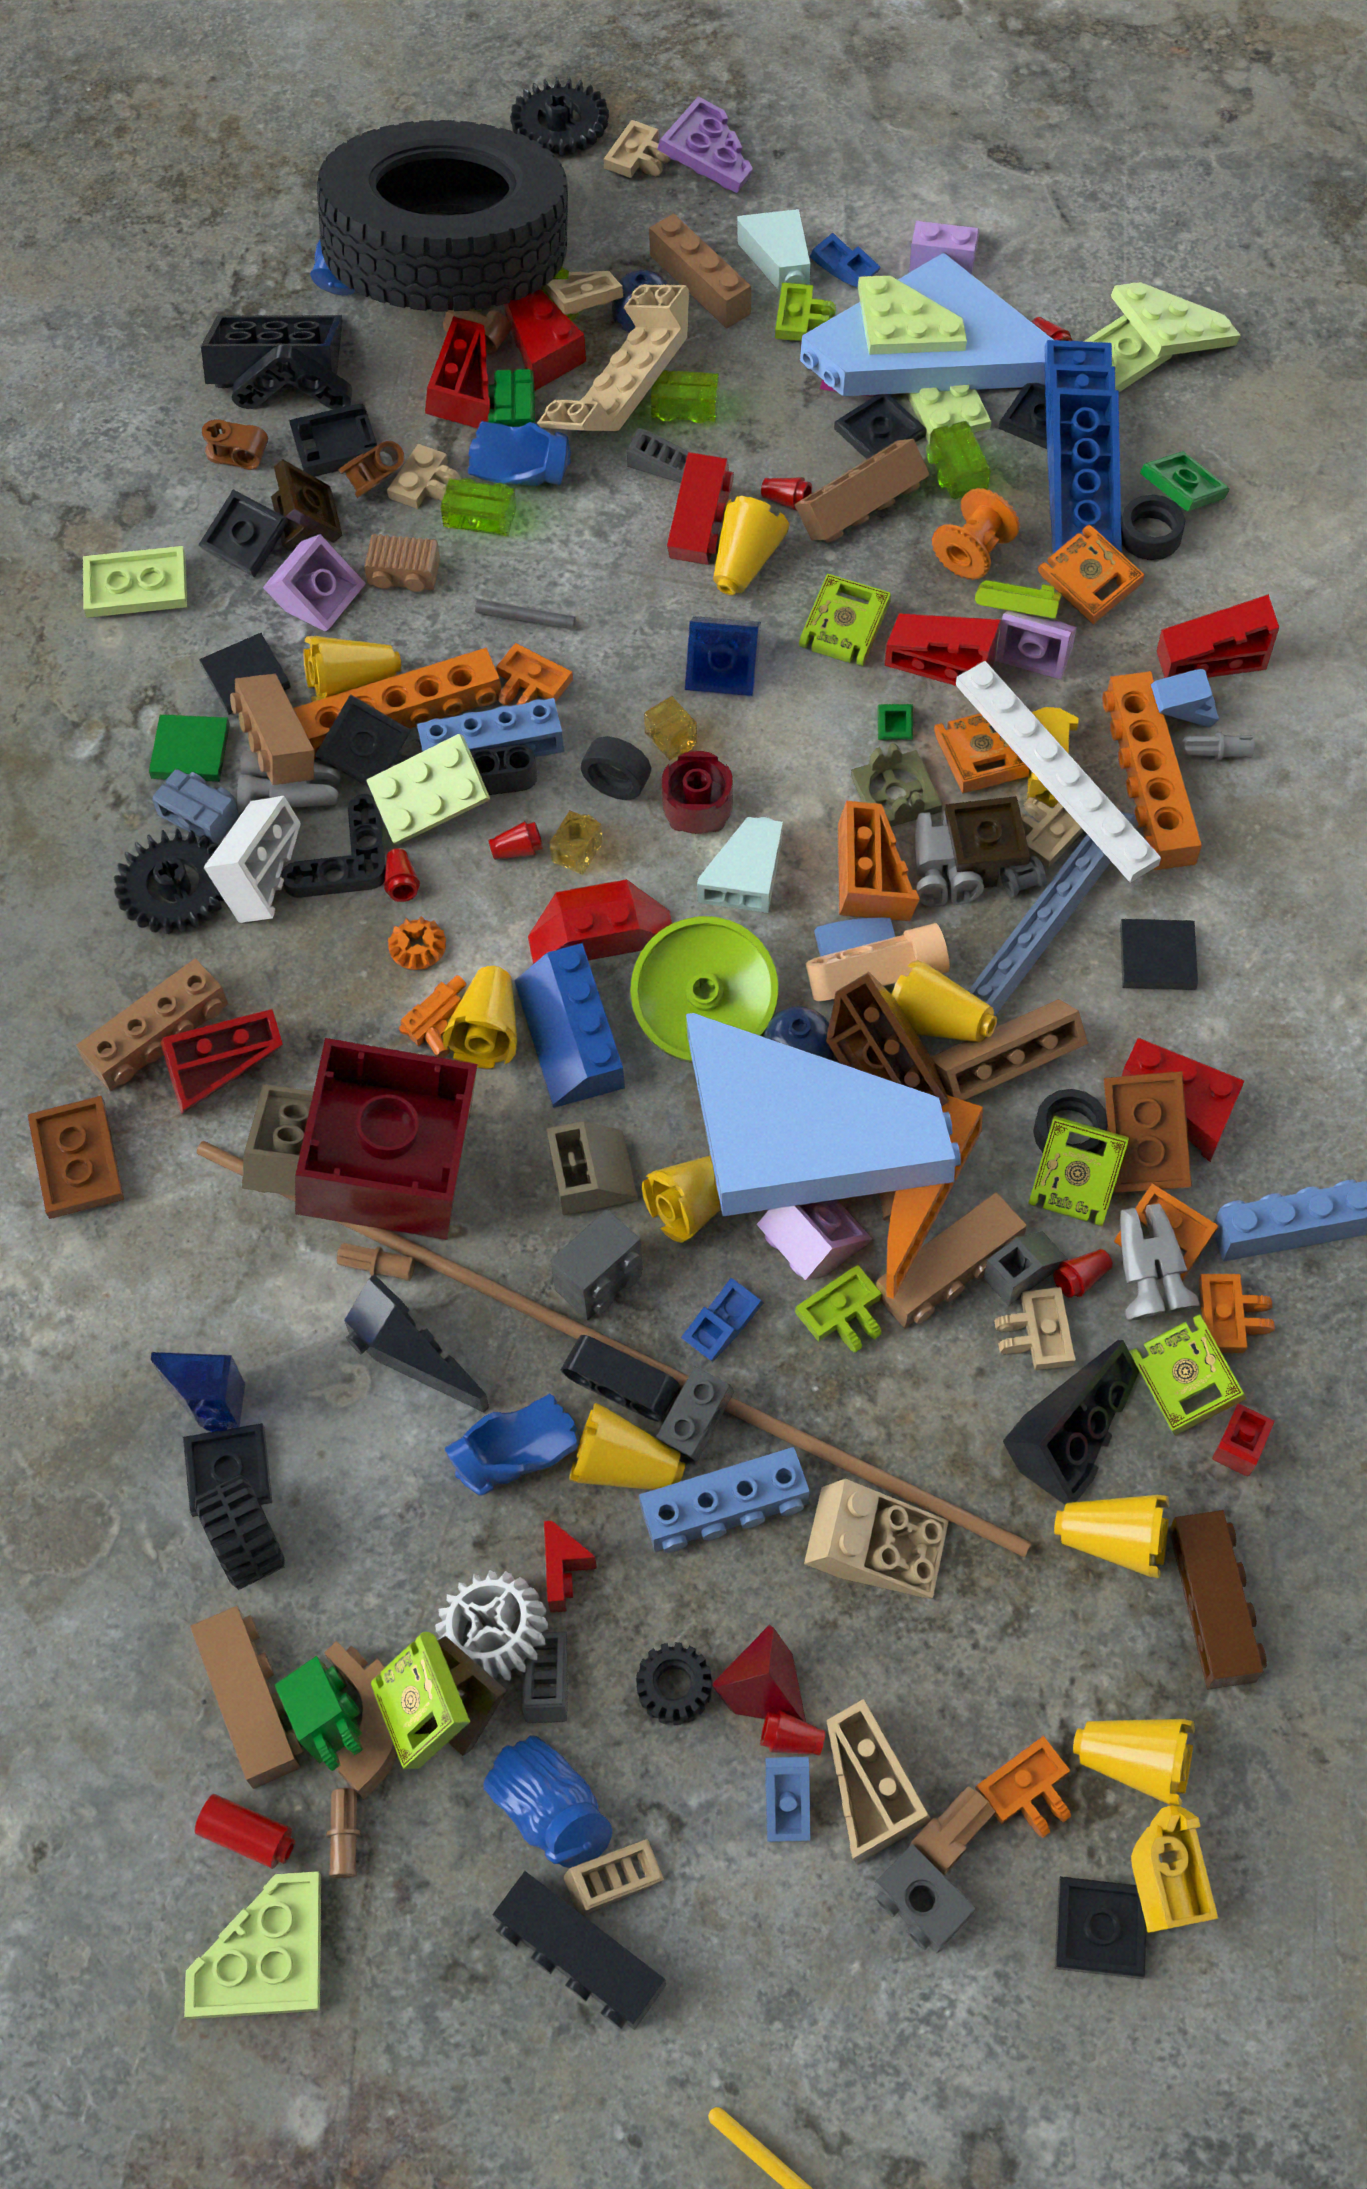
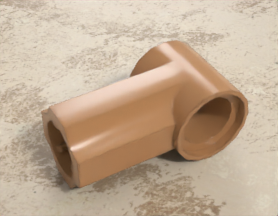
[443,310,512,355]
[909,1786,995,1875]

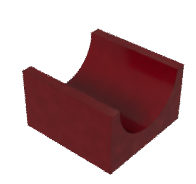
[295,1038,478,1240]

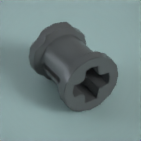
[1000,856,1047,898]

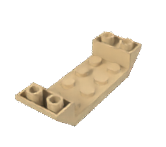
[537,284,689,431]

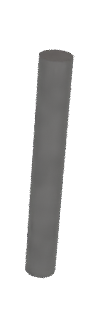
[475,599,576,630]

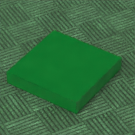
[1140,451,1230,512]
[149,714,230,782]

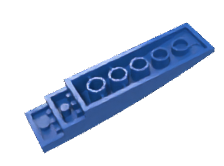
[1044,340,1122,579]

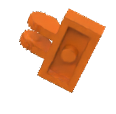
[496,643,573,706]
[1199,1274,1275,1353]
[975,1736,1071,1838]

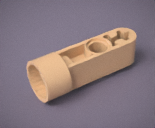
[806,923,950,1001]

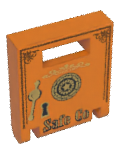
[1038,525,1144,624]
[934,713,1029,794]

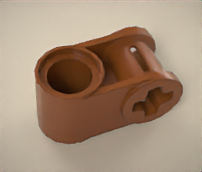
[202,419,268,470]
[339,441,404,498]

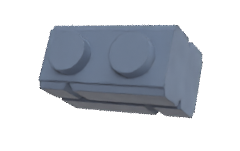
[152,769,239,844]

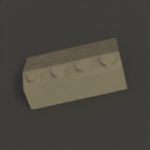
[242,1084,313,1196]

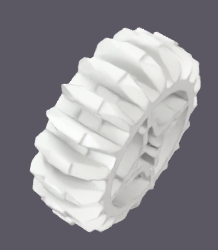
[435,1570,548,1681]

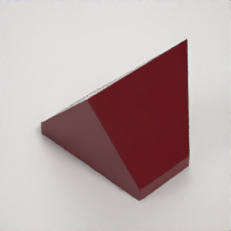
[711,1625,806,1722]

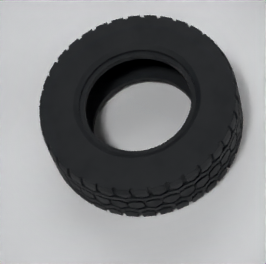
[317,120,568,312]

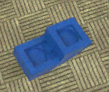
[810,233,881,288]
[681,1278,764,1362]

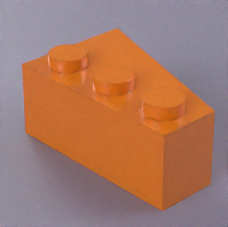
[838,801,920,922]

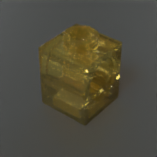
[644,696,697,761]
[549,810,603,875]

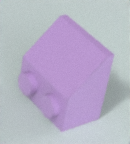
[909,221,980,275]
[263,534,366,631]
[995,610,1077,679]
[756,1199,872,1280]

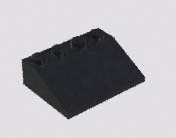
[201,315,343,388]

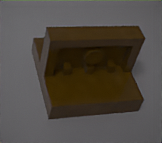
[271,459,343,551]
[945,796,1030,888]
[414,1636,507,1756]

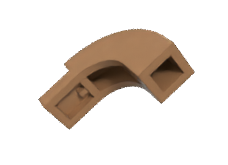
[324,1641,398,1800]

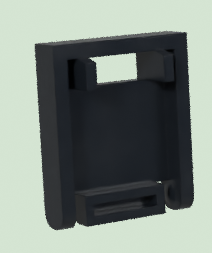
[289,403,377,477]

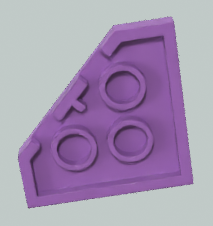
[657,96,753,193]

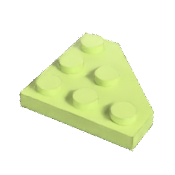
[858,276,967,354]
[1111,282,1241,357]
[184,1871,321,2019]

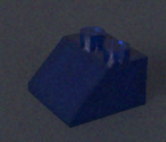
[685,616,761,696]
[150,1352,245,1432]

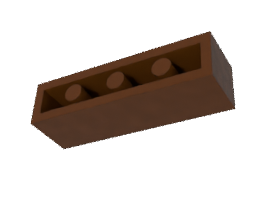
[1169,1510,1267,1690]

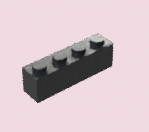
[492,1871,666,2030]

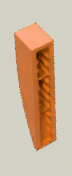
[886,1095,983,1299]

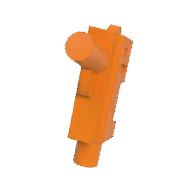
[399,975,466,1058]

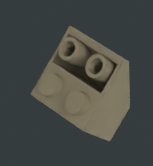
[546,1121,638,1215]

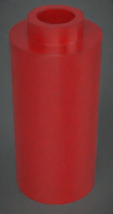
[194,1794,295,1869]

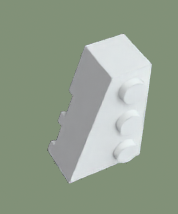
[204,796,301,923]

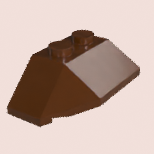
[826,972,949,1106]

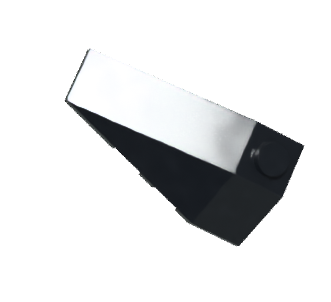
[344,1274,489,1413]
[1003,1340,1139,1505]

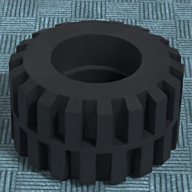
[195,1474,285,1590]

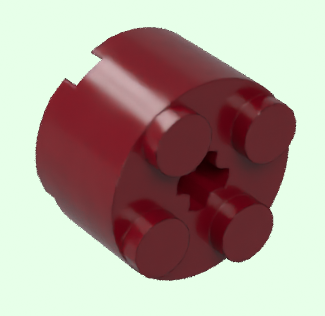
[662,751,733,834]

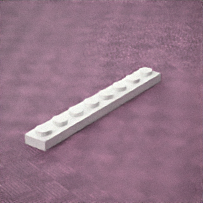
[956,661,1161,883]

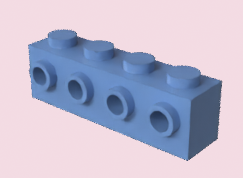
[417,698,564,757]
[1214,1180,1367,1262]
[639,1447,810,1553]

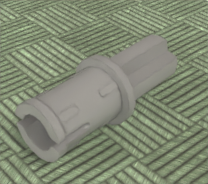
[1182,732,1255,760]

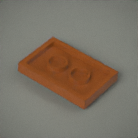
[1104,1071,1192,1193]
[27,1096,124,1219]

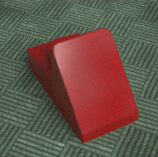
[1212,1403,1275,1477]
[544,1520,597,1613]

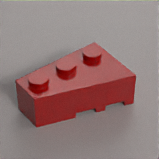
[504,289,586,391]
[425,316,490,429]
[667,452,734,565]
[1156,594,1280,678]
[884,613,1001,686]
[161,1008,283,1114]
[1122,1038,1245,1162]

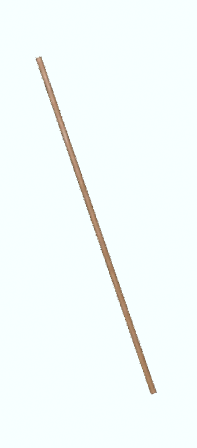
[197,1141,1031,1558]

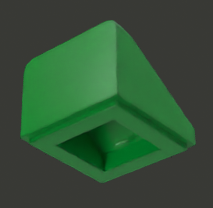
[877,704,913,740]

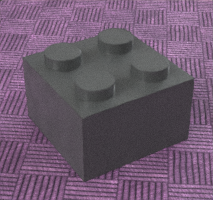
[550,1209,643,1321]

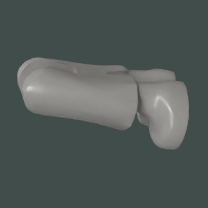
[237,750,341,813]
[915,811,984,907]
[1120,1203,1200,1321]

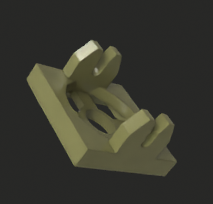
[851,743,942,827]

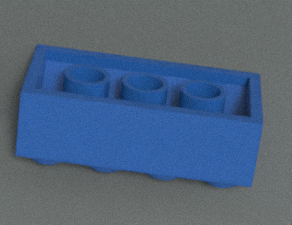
[514,943,625,1108]

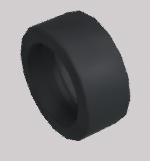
[1121,494,1186,560]
[580,736,652,800]
[1033,1089,1108,1154]

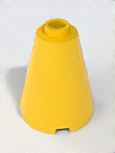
[713,496,789,595]
[303,636,401,702]
[891,960,997,1042]
[443,965,518,1069]
[642,1155,721,1243]
[569,1403,685,1490]
[1054,1494,1169,1578]
[1073,1719,1195,1807]

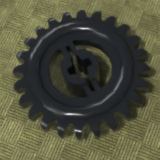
[510,77,609,155]
[114,828,225,934]

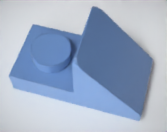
[1151,669,1219,727]
[765,1757,810,1842]

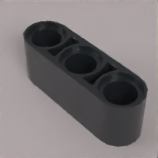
[470,745,537,795]
[561,1335,680,1422]

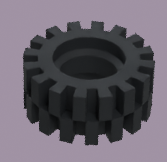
[636,1642,712,1725]

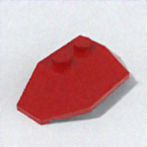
[528,879,672,964]

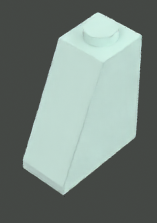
[737,209,810,291]
[697,817,783,913]

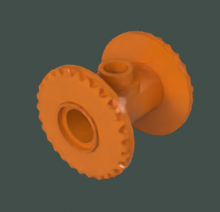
[931,488,1020,580]

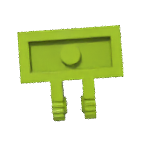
[775,282,836,341]
[795,1264,882,1353]

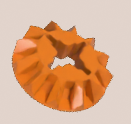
[388,916,446,970]

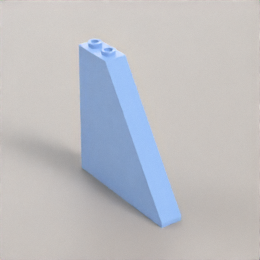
[800,253,1053,396]
[686,1013,961,1216]

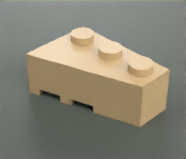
[826,1699,932,1864]

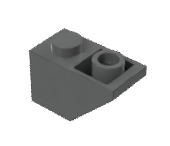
[983,1231,1068,1306]

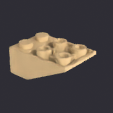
[804,1479,949,1599]

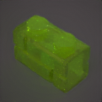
[651,370,719,423]
[926,421,991,499]
[441,478,516,537]

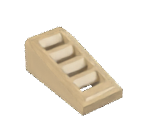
[564,1839,664,1915]

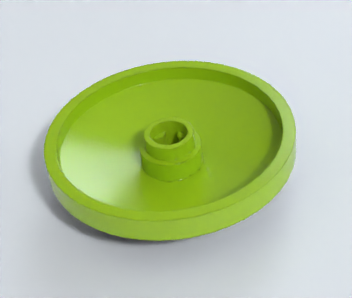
[630,916,779,1063]

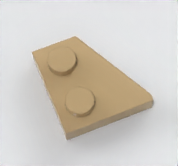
[542,271,623,315]

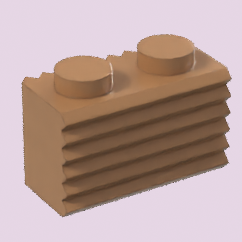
[364,534,440,592]

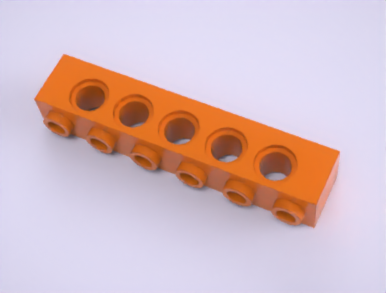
[293,647,501,759]
[1102,671,1202,870]

